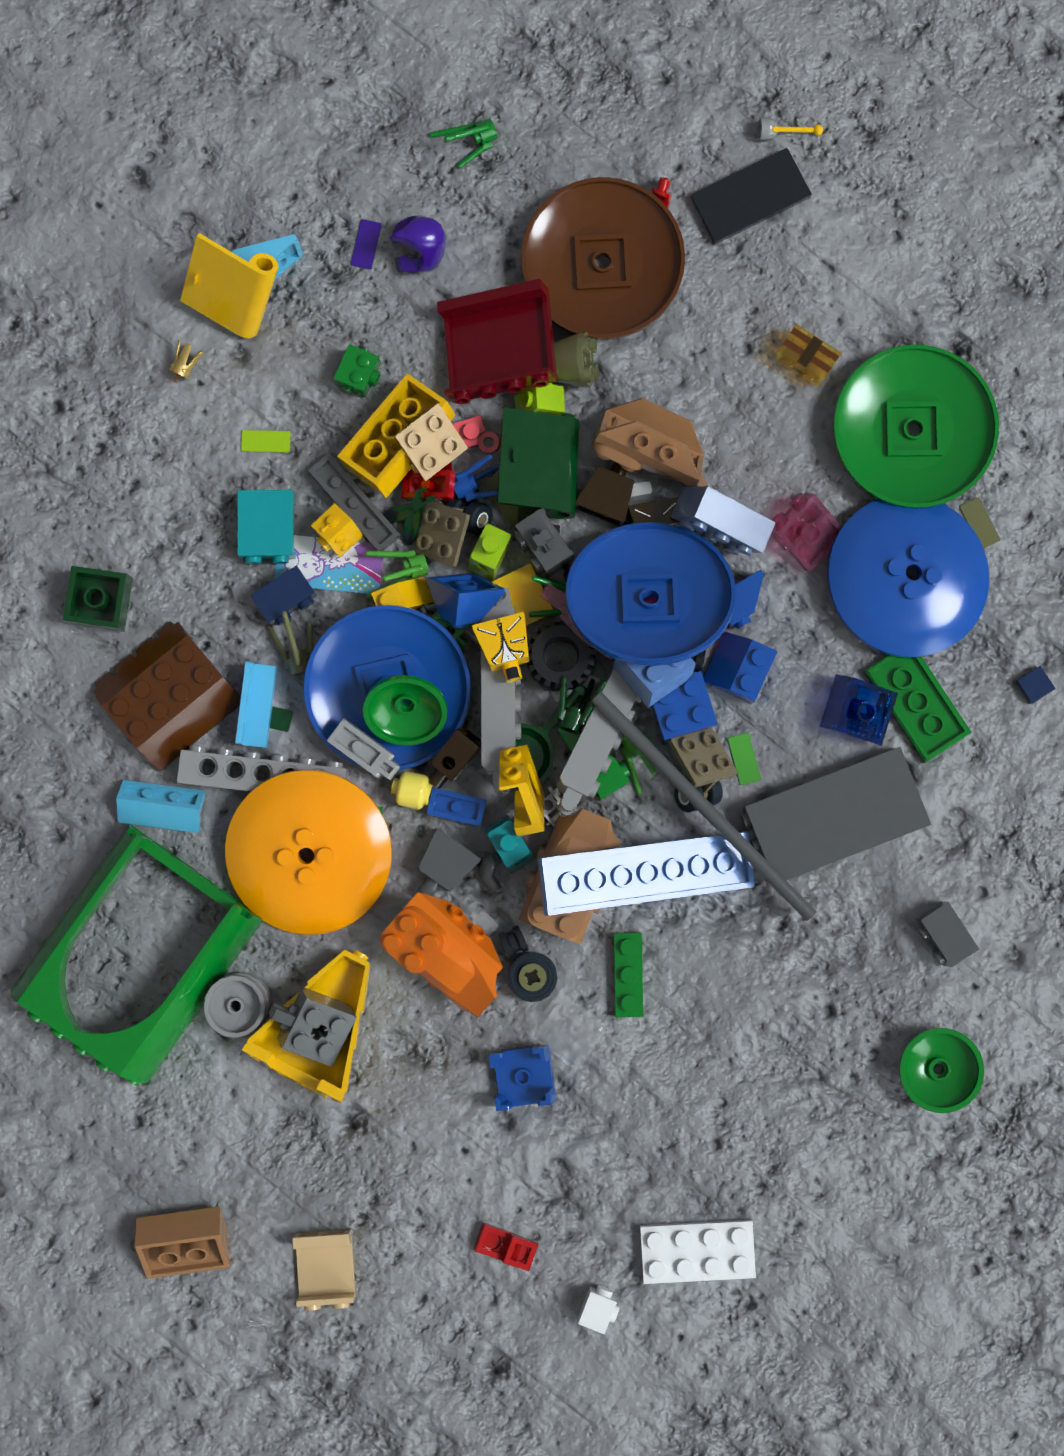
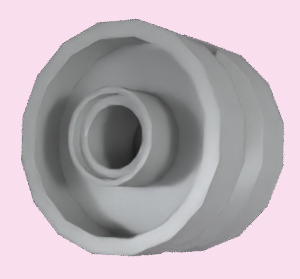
[204,972,272,1038]

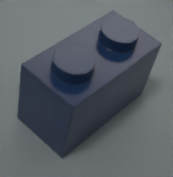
[251,565,317,626]

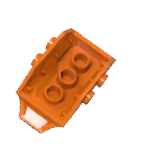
[379,892,503,1018]

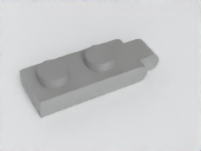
[327,718,401,780]

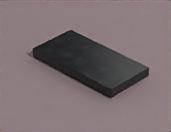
[690,148,812,245]

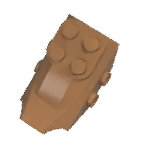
[592,398,707,487]
[518,808,621,944]

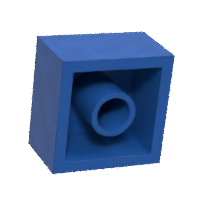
[651,671,718,743]

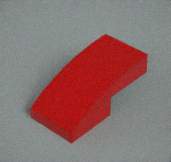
[473,1222,539,1271]

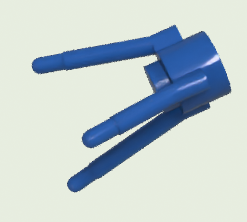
[454,454,499,502]

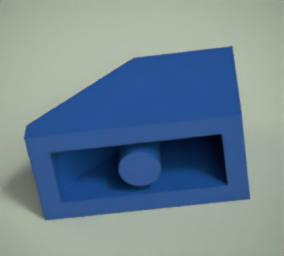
[727,570,764,629]

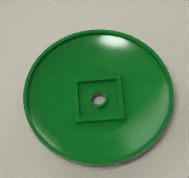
[833,345,999,509]

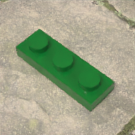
[614,933,643,1017]

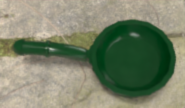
[516,685,586,789]

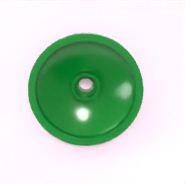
[363,675,447,746]
[899,1028,984,1113]

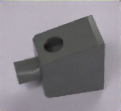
[418,829,481,896]

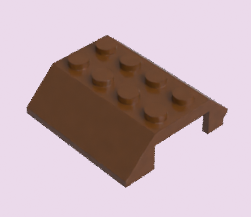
[93,621,241,772]

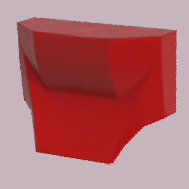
[401,461,455,502]

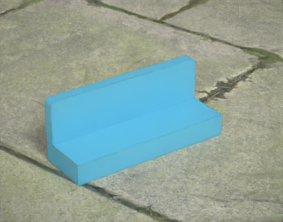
[235,661,277,749]
[116,780,205,833]

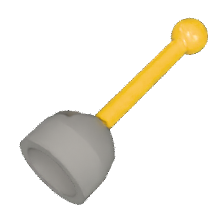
[757,118,823,140]

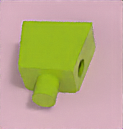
[468,523,515,582]

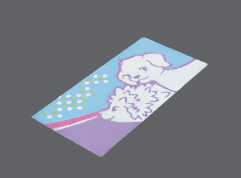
[274,535,383,594]

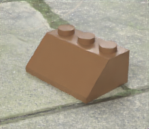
[135,1206,231,1279]

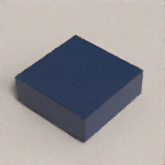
[1015,666,1056,704]

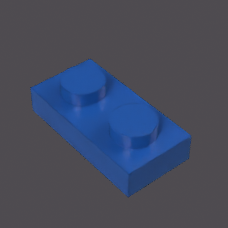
[427,787,487,827]

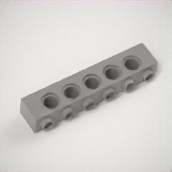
[177,746,349,792]

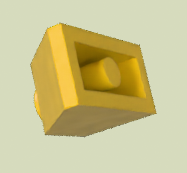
[371,577,434,610]

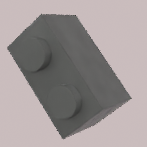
[915,902,979,967]

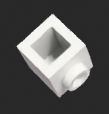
[578,1285,620,1335]

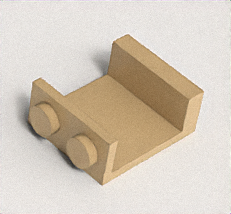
[293,1229,356,1311]

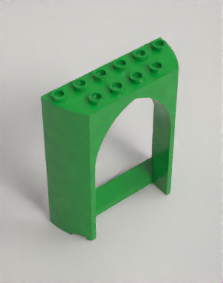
[11,824,263,1086]

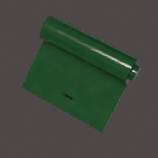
[497,407,580,519]

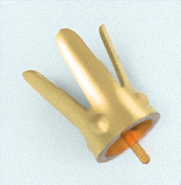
[169,339,204,383]

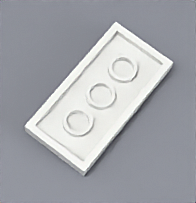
[640,1219,756,1284]

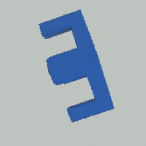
[489,1044,557,1111]

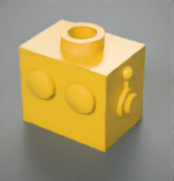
[311,503,364,558]

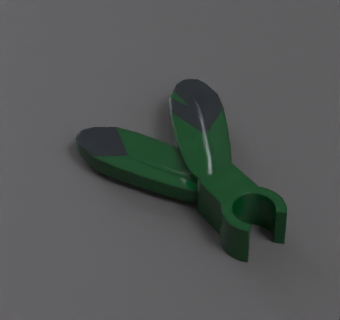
[383,487,435,545]

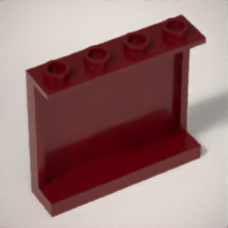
[437,278,558,404]

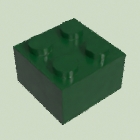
[63,566,133,632]

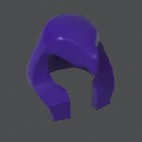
[390,215,446,272]

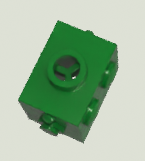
[334,344,381,398]

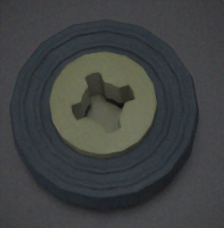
[508,952,558,1002]

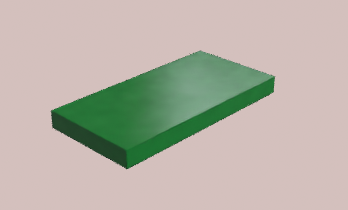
[864,655,972,763]

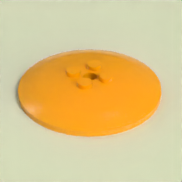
[225,769,392,935]

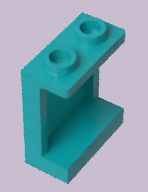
[238,490,296,564]

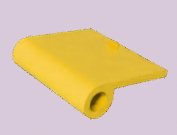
[180,233,278,338]

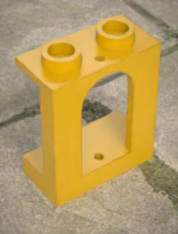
[499,745,544,837]

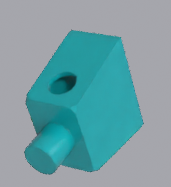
[484,815,534,874]

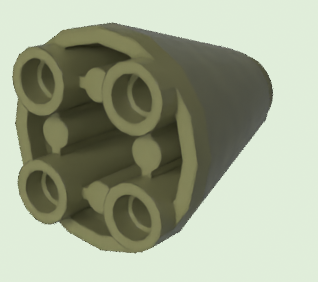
[554,331,599,387]

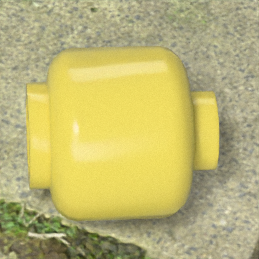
[391,771,433,810]

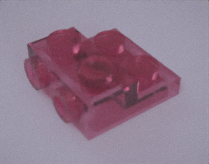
[771,492,842,572]

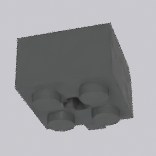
[514,508,574,579]
[269,988,357,1067]

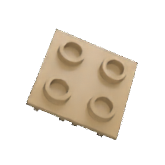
[395,403,468,481]

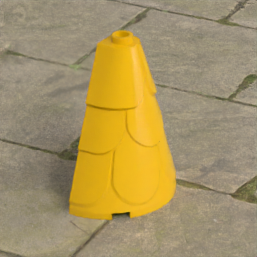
[242,950,370,1103]

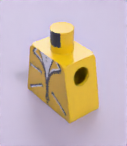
[472,612,529,683]

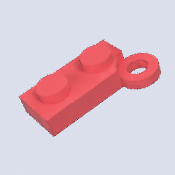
[453,415,499,454]

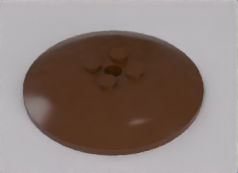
[521,177,685,340]

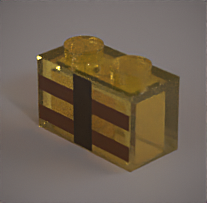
[775,324,842,387]

